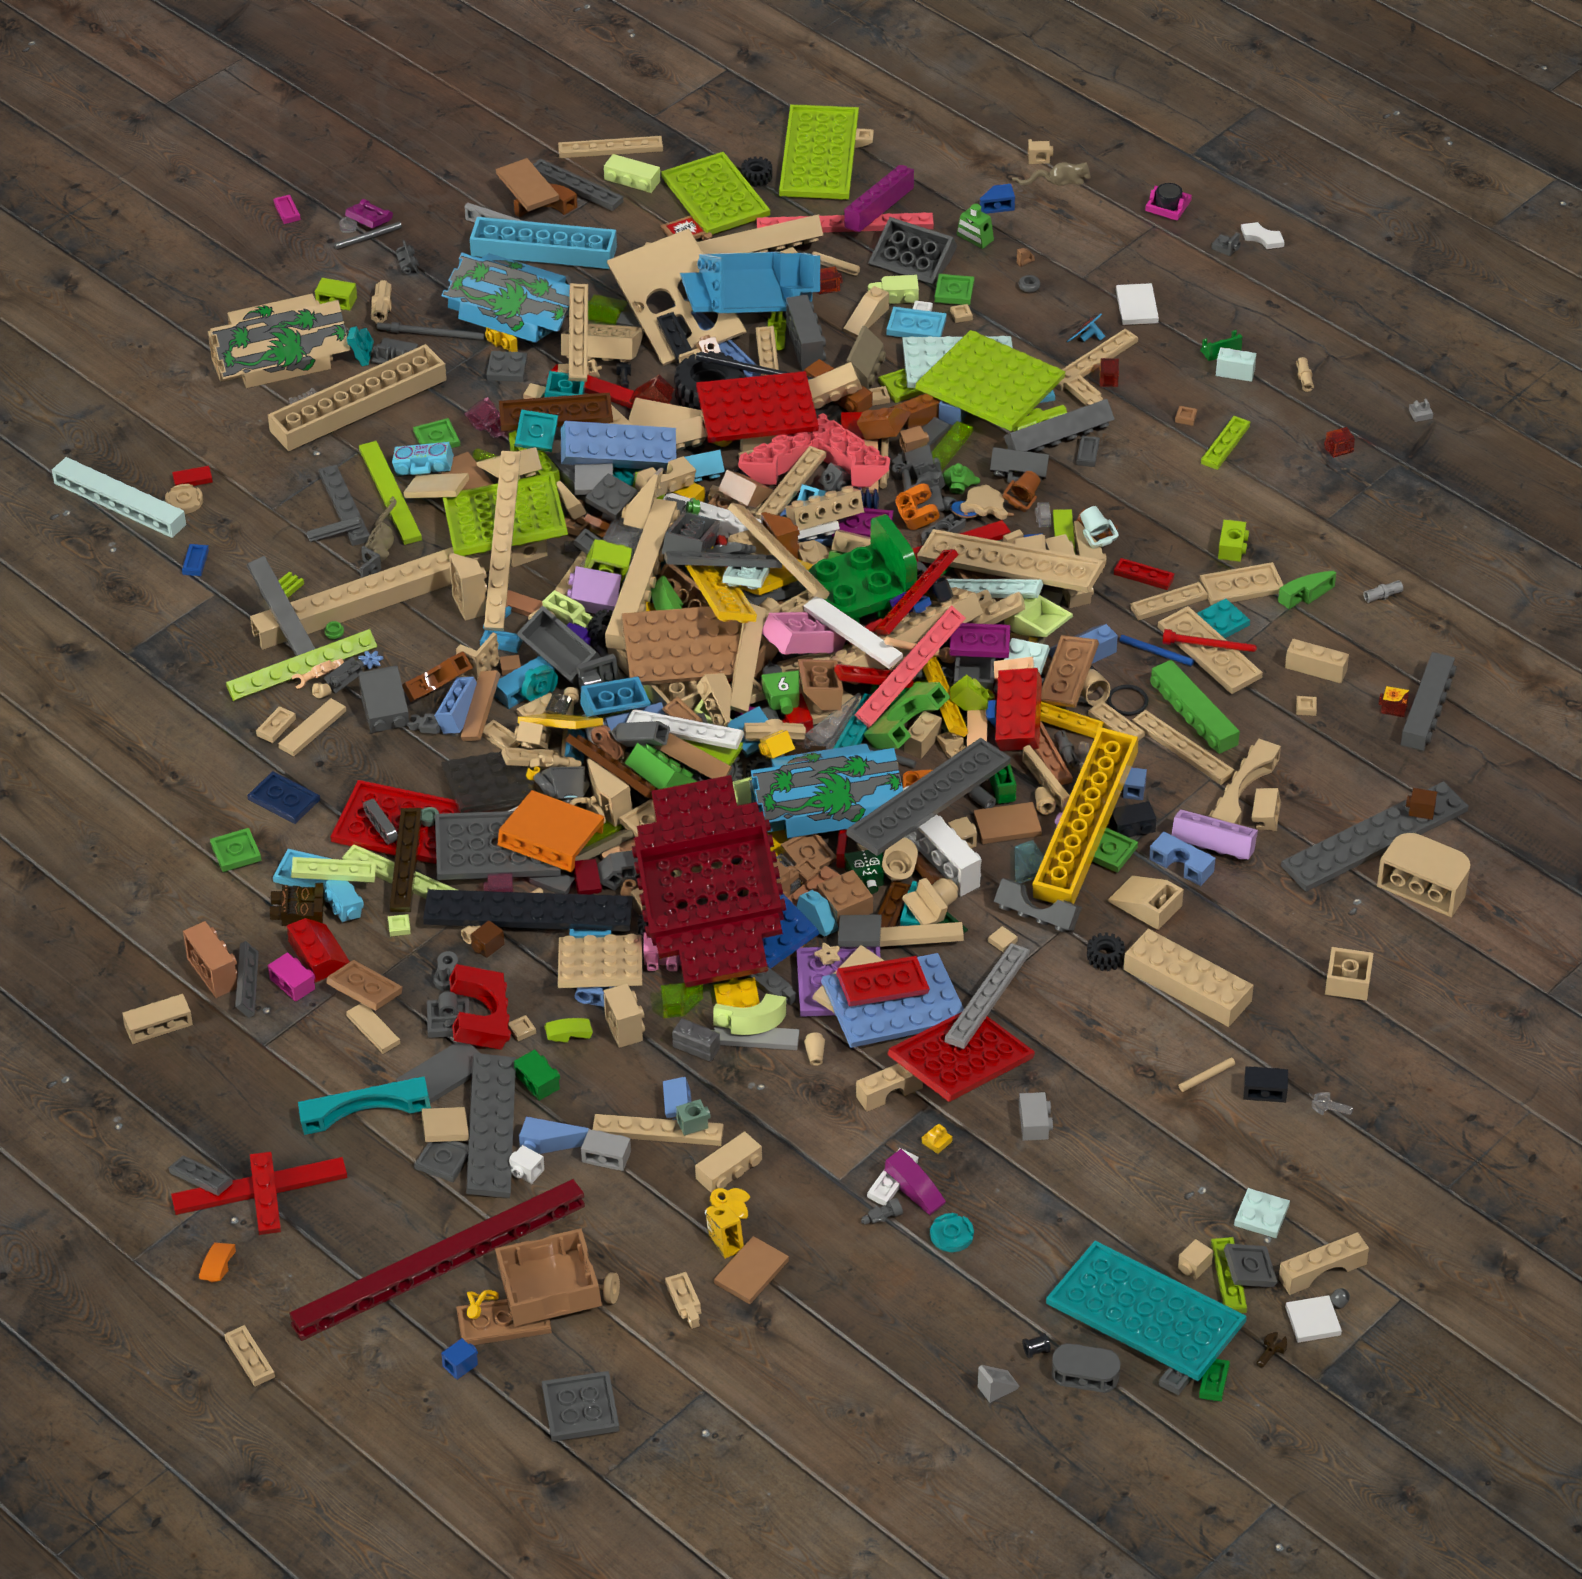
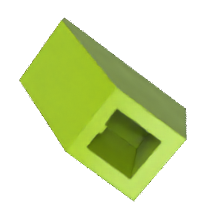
[950,674,995,711]

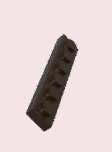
[389,808,422,912]

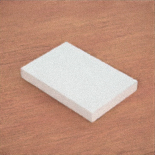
[1116,283,1159,325]

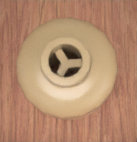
[932,878,958,906]

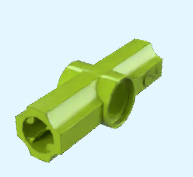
[1013,405,1067,432]

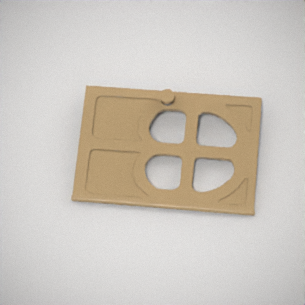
[607,228,747,366]

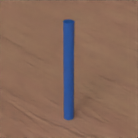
[1120,634,1194,667]

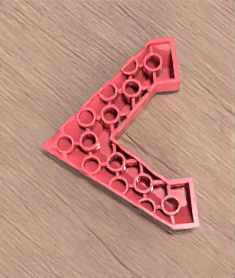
[738,413,890,488]

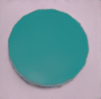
[930,1213,974,1252]

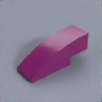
[884,1149,946,1215]

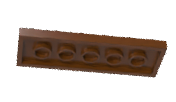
[499,392,613,431]
[565,734,658,800]

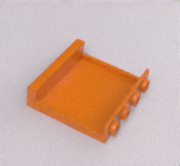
[498,790,605,872]

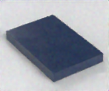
[247,771,320,824]

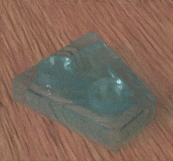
[1014,840,1044,883]

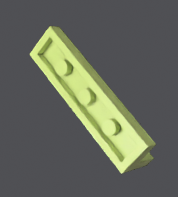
[291,857,375,882]

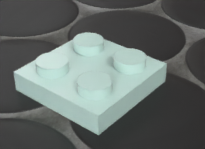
[1234,1188,1290,1238]

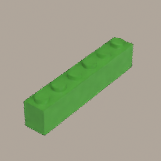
[1150,660,1240,754]

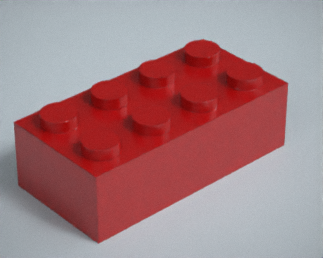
[995,668,1042,751]

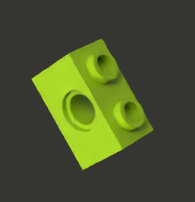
[1218,520,1249,562]

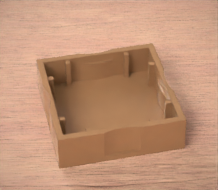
[495,1228,602,1326]

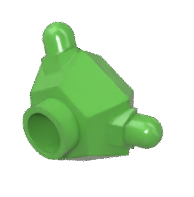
[942,463,980,494]

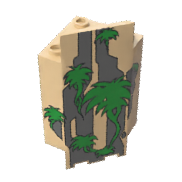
[208,294,351,388]

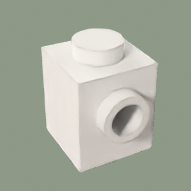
[509,1145,544,1184]

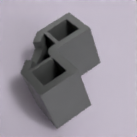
[597,850,641,891]

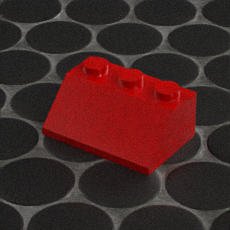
[287,918,350,983]

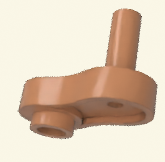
[591,725,628,760]

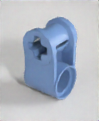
[575,986,615,1007]

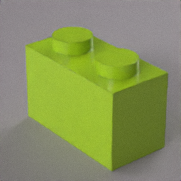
[315,278,357,311]

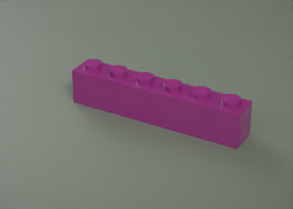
[844,165,914,232]

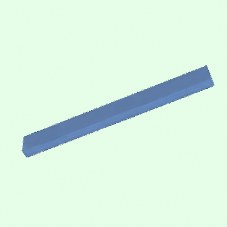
[673,299,761,378]

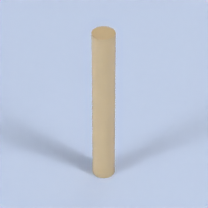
[1179,1057,1235,1092]

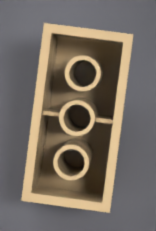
[1377,833,1470,917]

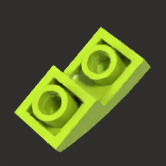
[544,1018,593,1042]

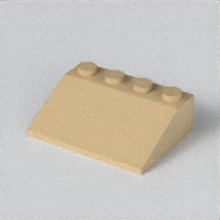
[561,323,644,362]

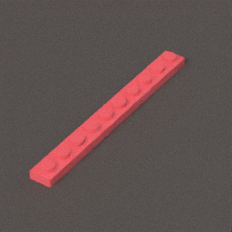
[757,212,934,233]

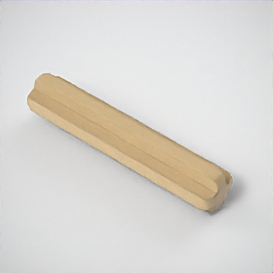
[812,252,860,276]

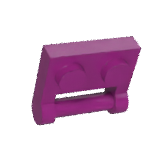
[345,199,393,228]

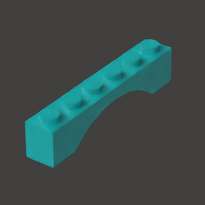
[298,1076,431,1135]

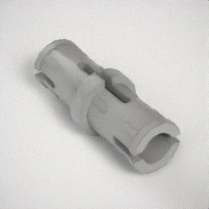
[1363,580,1403,603]

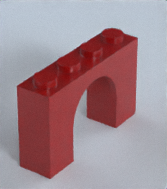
[449,964,511,1050]

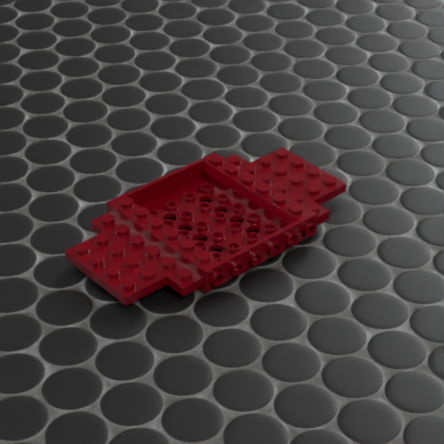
[632,775,787,988]

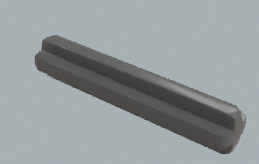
[307,516,362,542]

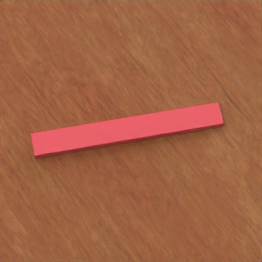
[855,605,966,728]

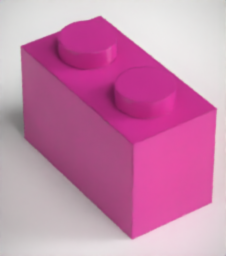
[268,952,315,1002]

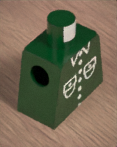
[844,850,884,894]

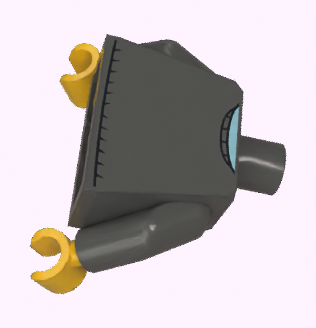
[526,766,590,803]

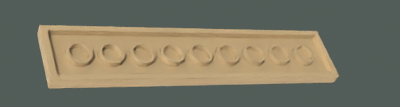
[917,529,1105,593]

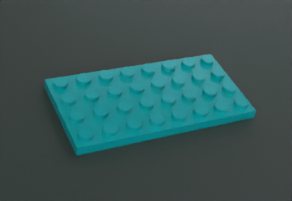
[1046,1241,1246,1381]

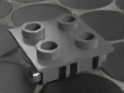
[371,338,418,364]

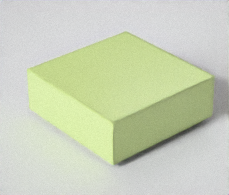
[388,914,411,936]

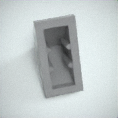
[978,1365,1020,1403]

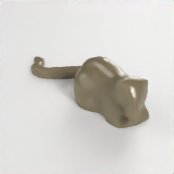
[1012,162,1091,186]
[365,497,397,562]

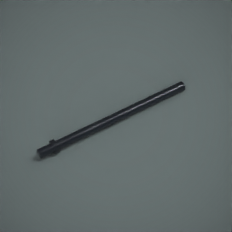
[695,353,814,380]

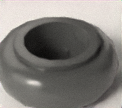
[1018,275,1041,293]

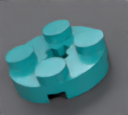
[521,665,558,702]

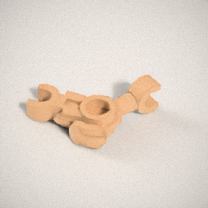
[292,658,344,689]

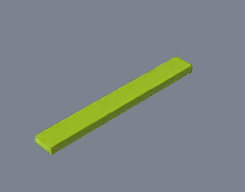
[359,441,422,545]

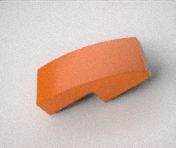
[199,1242,236,1282]

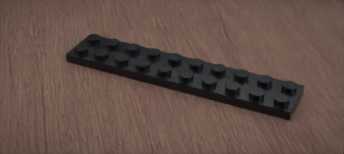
[423,889,633,931]

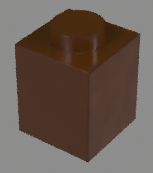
[1406,788,1437,820]
[471,921,505,958]

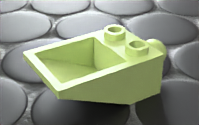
[1004,595,1073,637]

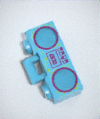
[392,442,454,476]

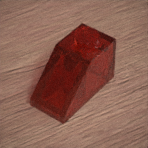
[630,374,674,404]

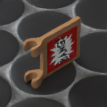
[660,215,712,241]

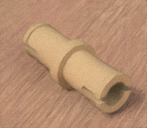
[1296,357,1314,392]

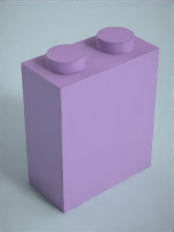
[567,566,621,614]

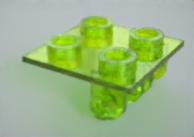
[588,294,628,325]

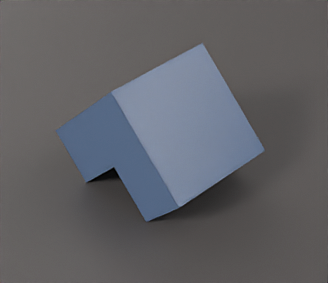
[939,400,968,427]

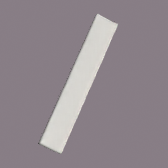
[804,596,903,669]
[626,709,744,750]

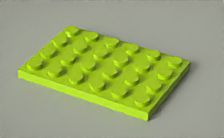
[661,152,770,235]

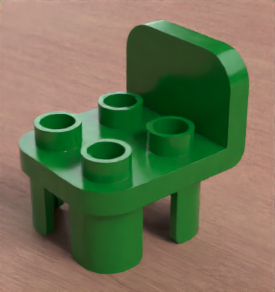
[809,514,917,643]

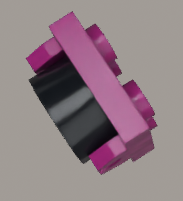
[1145,183,1192,220]

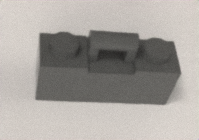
[990,447,1049,483]

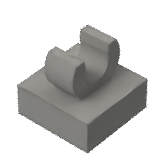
[1409,399,1433,422]

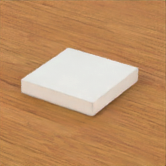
[1285,1295,1342,1343]

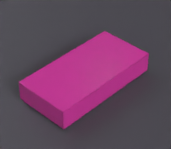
[273,195,301,224]

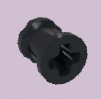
[1022,1333,1051,1359]

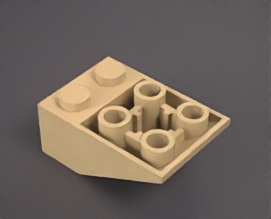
[587,759,633,828]
[1108,876,1184,930]

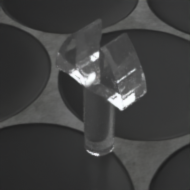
[1311,1092,1353,1115]

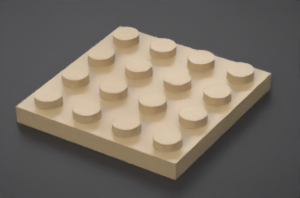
[558,934,642,988]

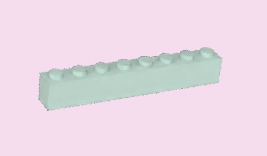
[52,457,186,538]

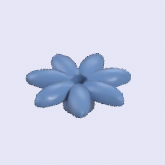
[358,651,384,669]

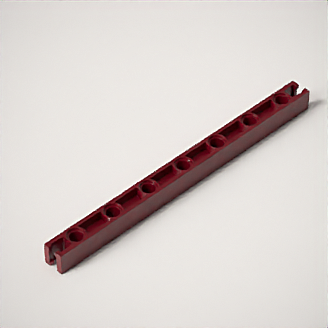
[289,1179,585,1341]

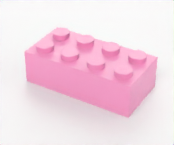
[762,612,846,655]

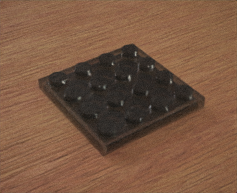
[441,751,538,813]

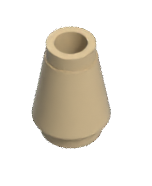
[1034,787,1056,815]
[804,1033,825,1066]

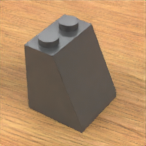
[359,665,409,733]

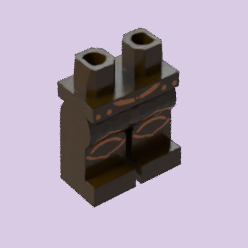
[270,883,324,926]

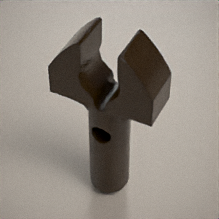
[1257,1332,1287,1368]

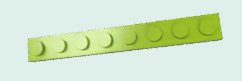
[226,629,377,702]

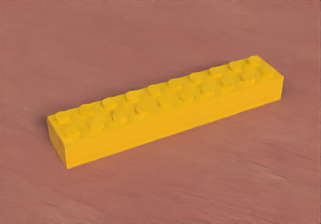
[1033,727,1138,904]

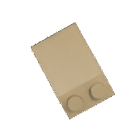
[477,447,542,479]
[621,468,663,529]

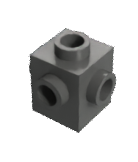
[819,463,851,492]

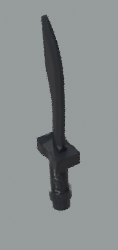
[616,362,631,389]

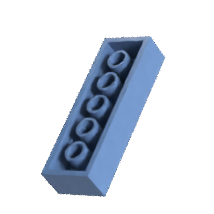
[561,421,676,470]

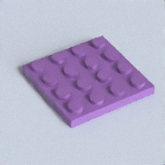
[796,946,881,1017]

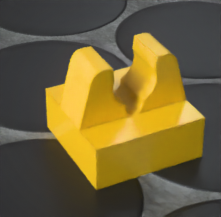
[922,1124,952,1154]

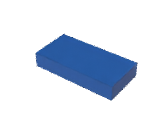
[182,544,209,576]

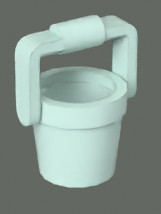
[1080,506,1119,548]

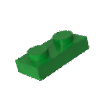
[1199,1359,1230,1402]

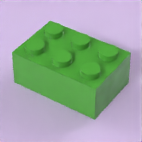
[625,743,697,789]

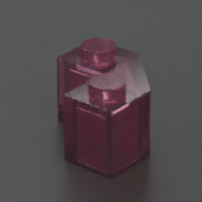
[464,397,508,438]

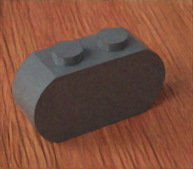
[1052,1343,1120,1393]

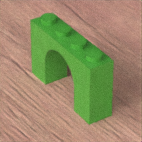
[863,682,950,749]

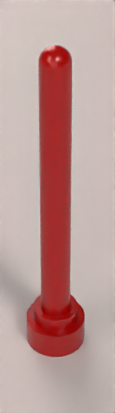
[1162,629,1257,652]

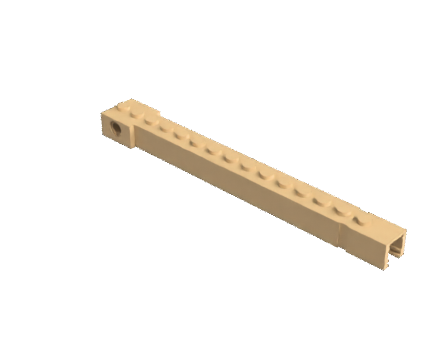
[250,539,548,650]

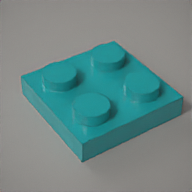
[515,410,558,452]
[1197,598,1250,638]

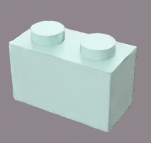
[1216,348,1257,382]

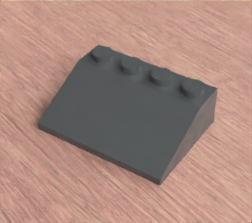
[868,217,957,285]

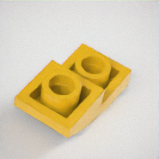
[485,327,518,352]

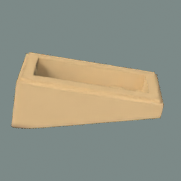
[556,481,586,519]

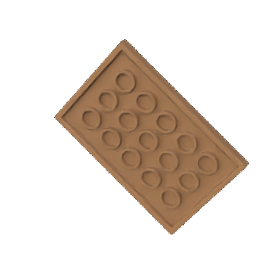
[621,606,742,685]

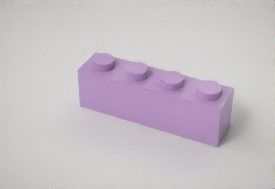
[1172,809,1258,859]

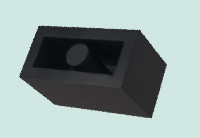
[1110,801,1157,838]
[1243,1066,1288,1103]

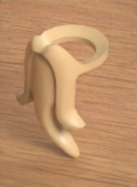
[569,796,606,823]

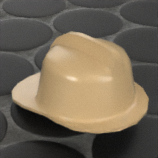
[882,838,918,883]

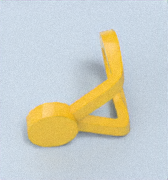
[467,1290,499,1319]

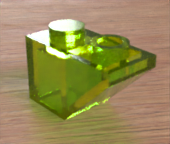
[661,983,703,1018]

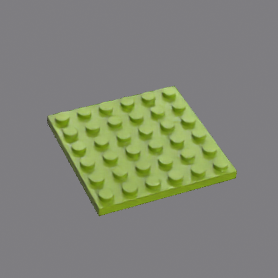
[915,330,1066,431]
[443,472,568,557]

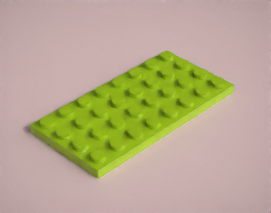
[779,104,859,199]

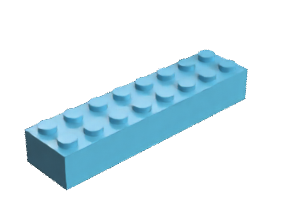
[470,217,617,269]

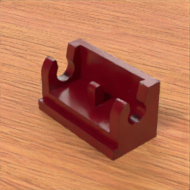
[573,859,602,895]

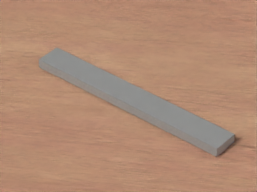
[945,943,1030,1049]

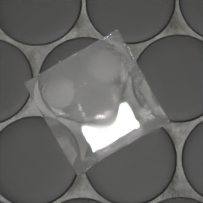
[603,517,643,564]

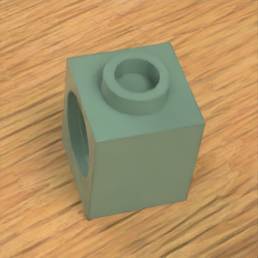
[676,1099,711,1136]

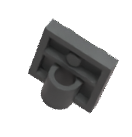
[577,654,619,692]
[427,992,470,1038]

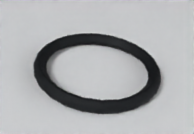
[1107,684,1149,715]

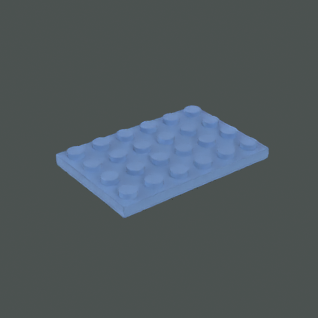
[821,953,964,1048]

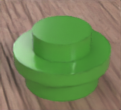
[686,498,700,515]
[324,621,344,639]

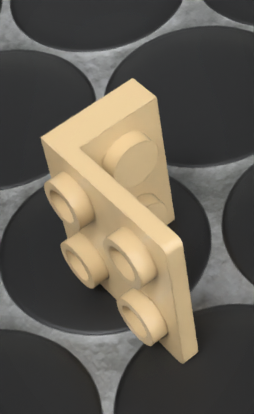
[456,633,500,682]

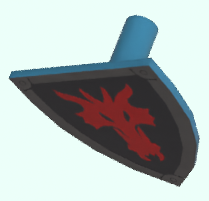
[1067,313,1105,342]

